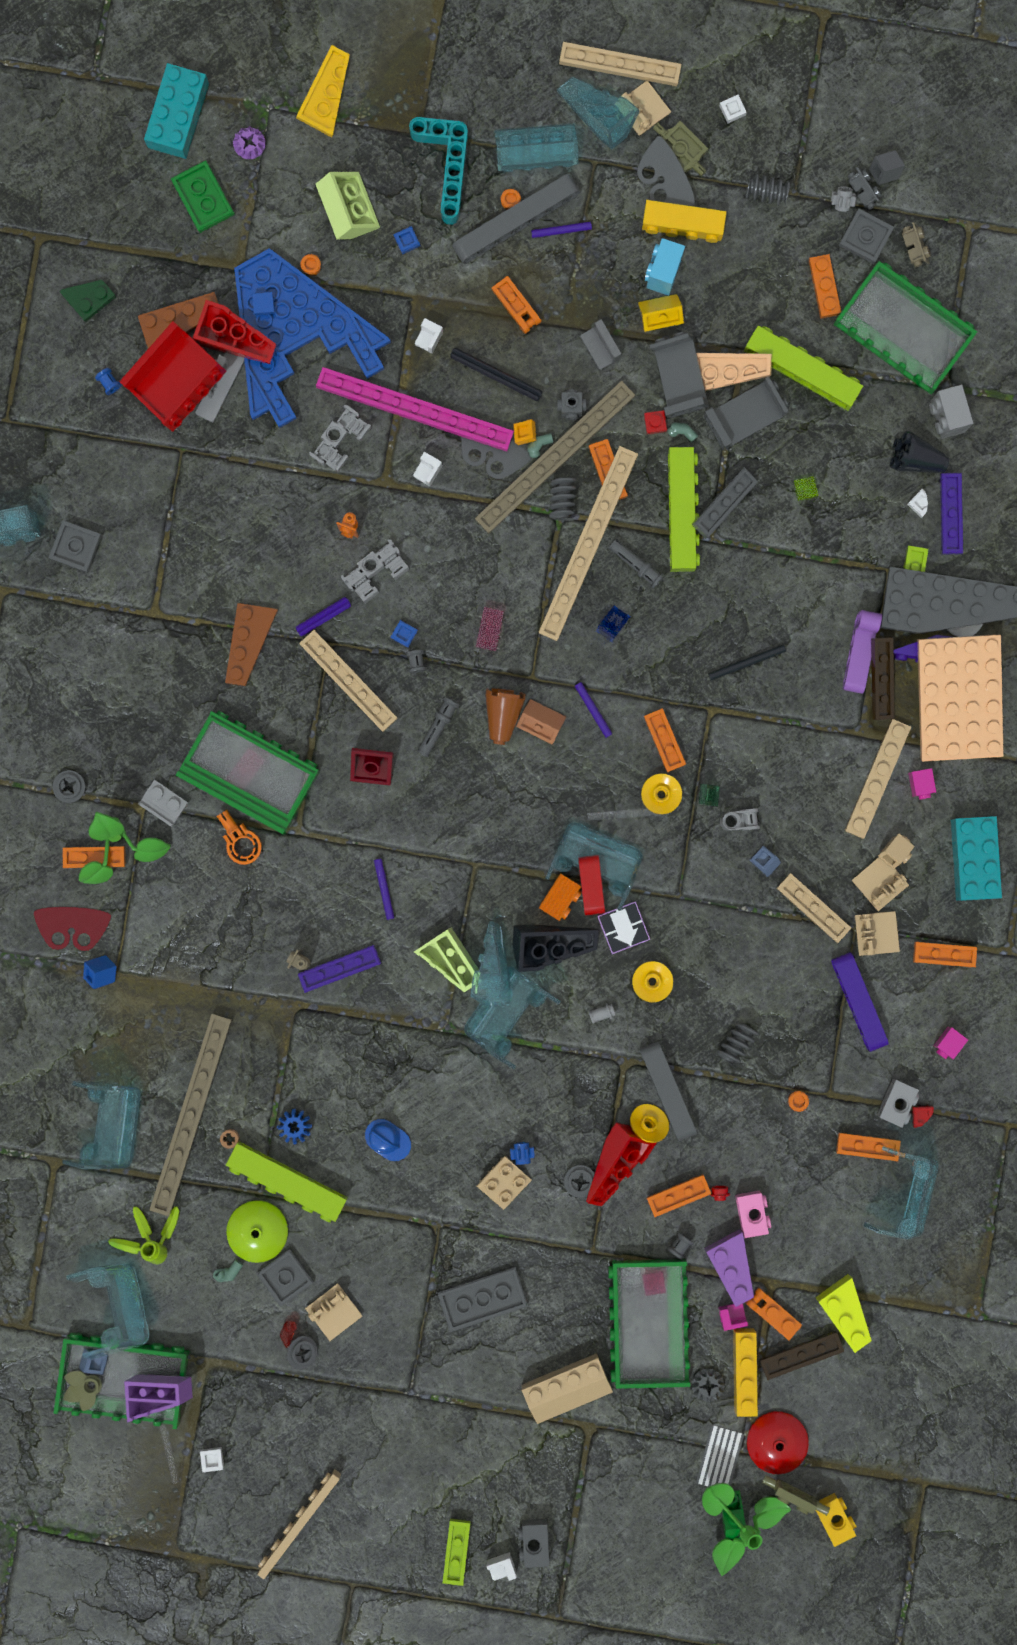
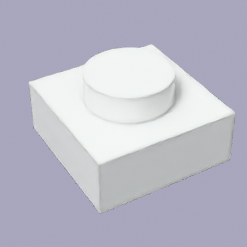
[719,95,747,123]
[200,1447,224,1472]

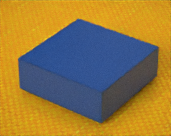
[393,226,420,254]
[252,292,275,316]
[390,620,418,648]

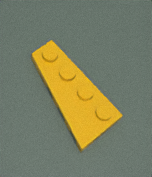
[296,45,350,137]

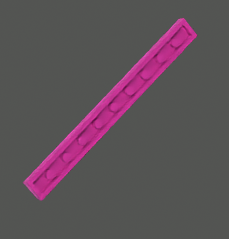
[316,367,514,452]

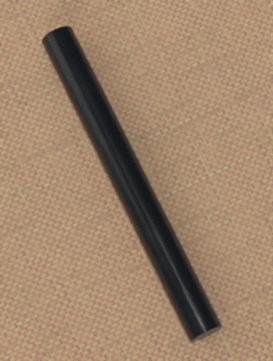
[708,644,786,681]

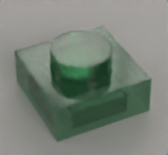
[699,784,720,807]

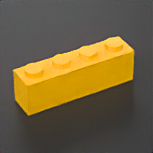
[642,200,726,243]
[733,1328,758,1417]

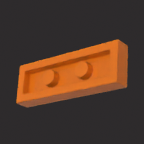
[808,254,841,319]
[588,439,628,500]
[644,708,686,773]
[63,846,125,868]
[913,942,977,968]
[836,1132,901,1161]
[646,1174,711,1217]

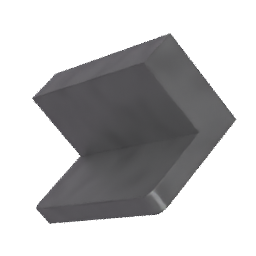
[580,319,621,370]

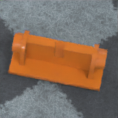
[336,512,359,539]

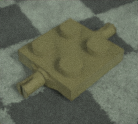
[653,121,708,177]
[762,1475,830,1516]

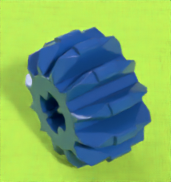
[277,1109,312,1144]

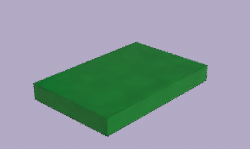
[171,160,235,233]

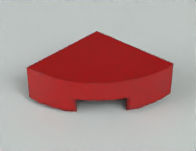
[912,1106,934,1128]

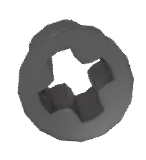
[406,650,426,673]
[667,1232,694,1260]

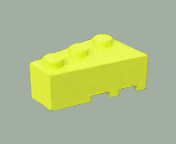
[815,1274,872,1353]

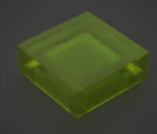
[793,476,818,501]

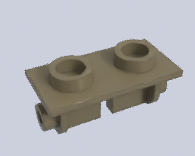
[902,222,931,268]
[286,949,311,970]

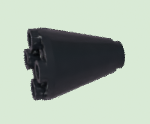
[889,431,949,473]

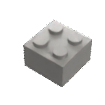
[929,385,973,439]

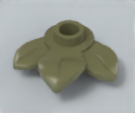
[64,1371,102,1411]

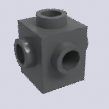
[557,389,586,420]

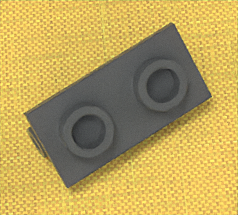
[848,167,883,210]

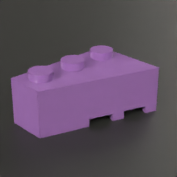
[704,1229,754,1307]
[124,1374,193,1422]

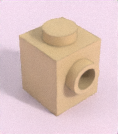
[878,833,915,869]

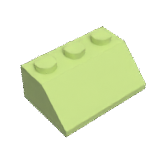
[316,172,380,240]

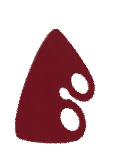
[34,907,111,951]

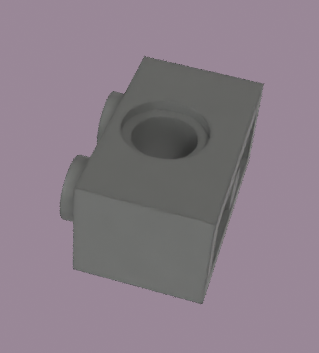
[518,1519,549,1568]

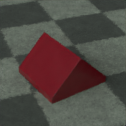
[350,748,394,786]

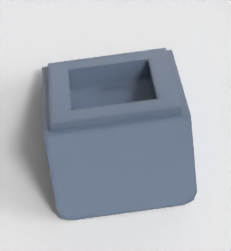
[750,846,781,877]
[79,1349,108,1375]

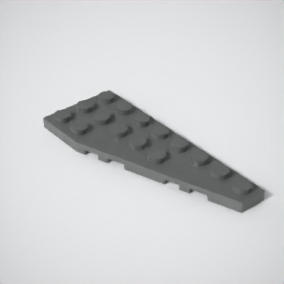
[880,567,1017,634]

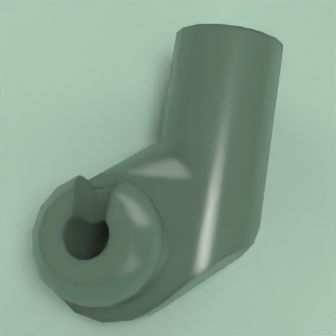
[668,422,698,443]
[527,433,553,458]
[213,1259,243,1282]

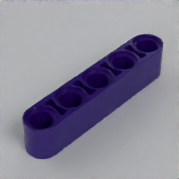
[831,952,889,1052]

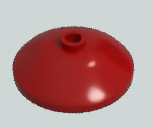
[747,1411,809,1474]

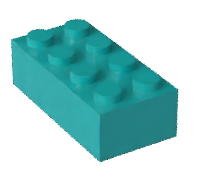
[144,63,209,159]
[951,816,1002,901]

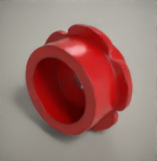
[710,1185,730,1201]

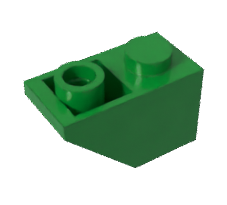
[721,1490,746,1541]

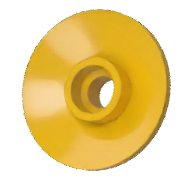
[641,774,682,814]
[632,961,673,1002]
[630,1104,669,1143]

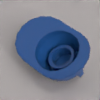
[365,1119,411,1161]

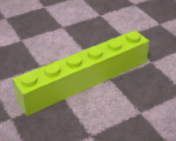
[744,326,863,411]
[668,447,700,572]
[226,1141,348,1223]

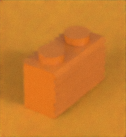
[539,873,582,921]

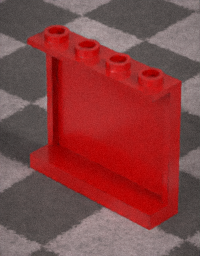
[119,321,226,432]

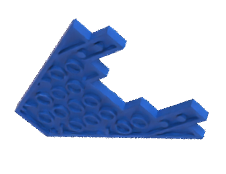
[234,248,391,428]

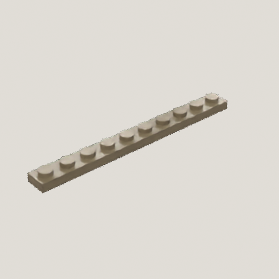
[475,381,635,534]
[150,1013,232,1216]

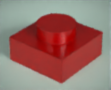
[644,410,667,435]

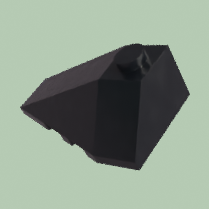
[512,925,599,972]

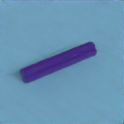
[296,597,351,636]

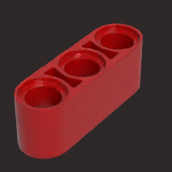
[578,855,605,916]

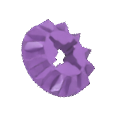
[233,126,265,159]

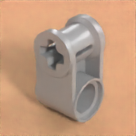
[720,808,760,831]

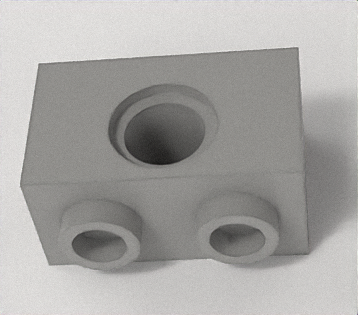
[876,1079,919,1127]

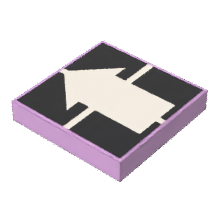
[597,902,650,954]

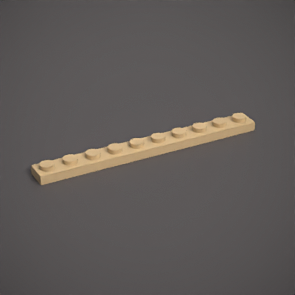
[539,446,638,642]

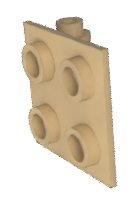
[615,81,671,136]
[852,857,909,911]
[855,911,900,956]
[477,1156,532,1210]
[305,1283,362,1341]

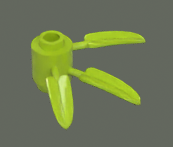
[108,1206,179,1265]

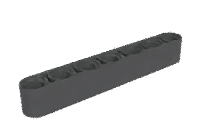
[452,174,581,264]

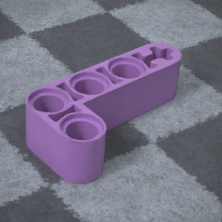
[842,610,882,694]

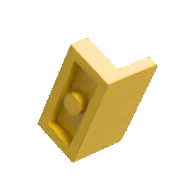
[638,294,684,332]

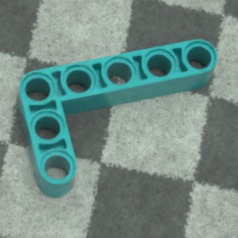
[409,117,468,225]

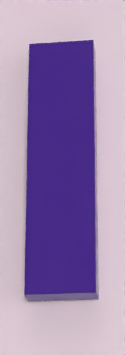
[940,473,963,555]
[298,945,381,993]

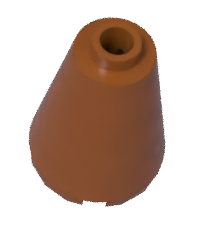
[485,688,526,745]

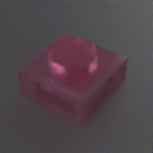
[642,1271,666,1296]

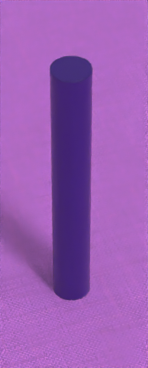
[531,221,592,238]
[575,682,612,738]
[374,859,395,920]

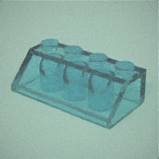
[495,124,578,172]

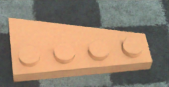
[697,353,772,391]

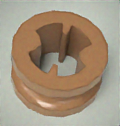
[220,1129,240,1149]

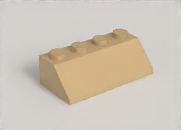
[521,1353,613,1424]

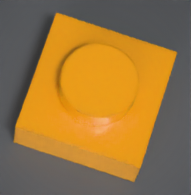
[514,419,536,445]

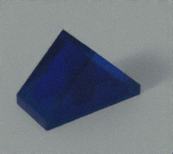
[596,606,630,643]

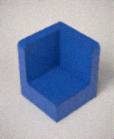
[83,955,116,989]

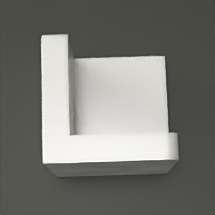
[415,318,443,353]
[413,452,442,486]
[486,1552,517,1581]

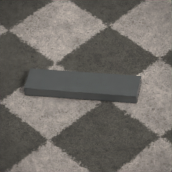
[692,467,758,539]

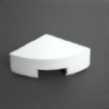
[907,489,928,518]

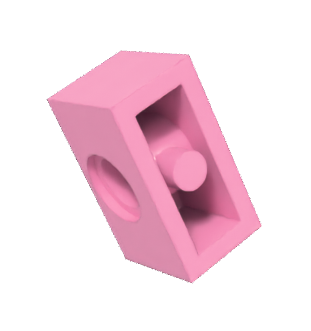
[735,1191,771,1238]

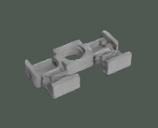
[309,405,371,472]
[341,539,410,604]

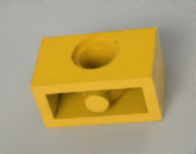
[816,1493,857,1547]

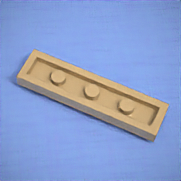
[776,873,851,943]

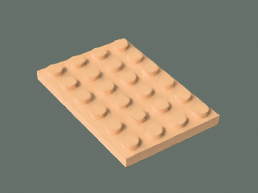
[917,634,1003,762]

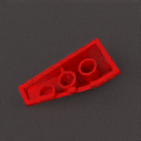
[193,300,277,364]
[586,1122,657,1206]

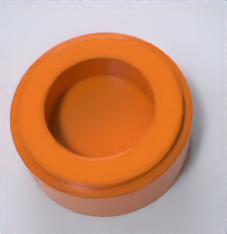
[501,189,521,210]
[301,254,321,276]
[788,1091,809,1112]

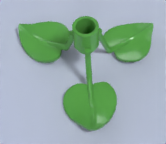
[78,812,170,884]
[702,1483,791,1576]

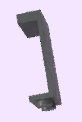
[650,332,709,418]
[703,376,789,451]

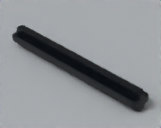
[450,348,542,401]

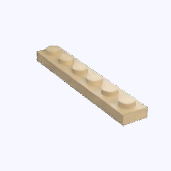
[559,42,681,86]
[299,630,398,732]
[845,719,911,839]
[257,1469,341,1579]

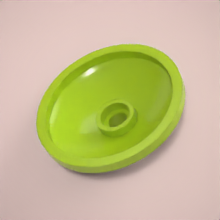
[226,1200,288,1263]

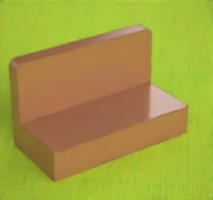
[516,699,566,745]

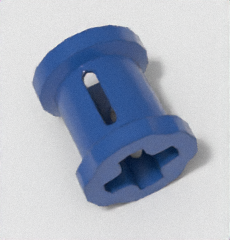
[95,368,122,395]

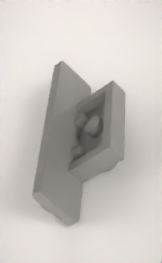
[195,353,245,423]

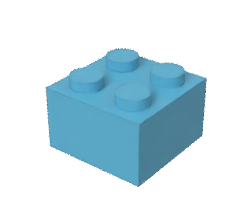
[645,238,685,296]

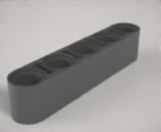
[639,1041,697,1142]

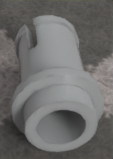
[588,1003,616,1024]

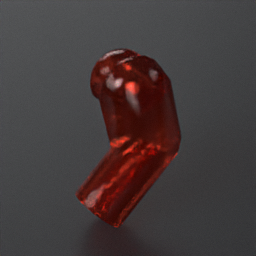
[280,1321,297,1350]

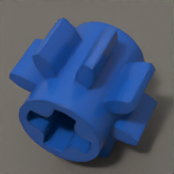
[510,1142,535,1165]

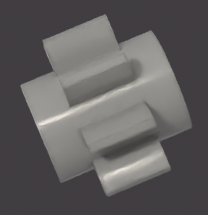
[831,186,856,212]

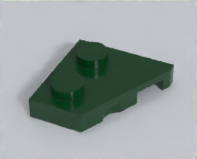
[59,280,116,323]

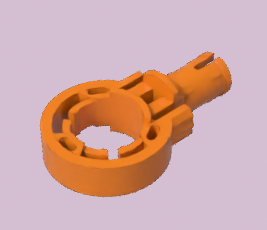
[216,810,262,865]

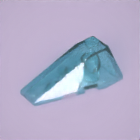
[557,77,639,150]
[470,921,513,1007]

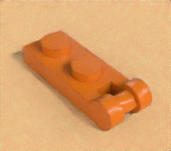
[492,276,541,334]
[745,1287,802,1340]

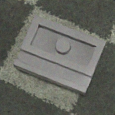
[138,780,189,827]

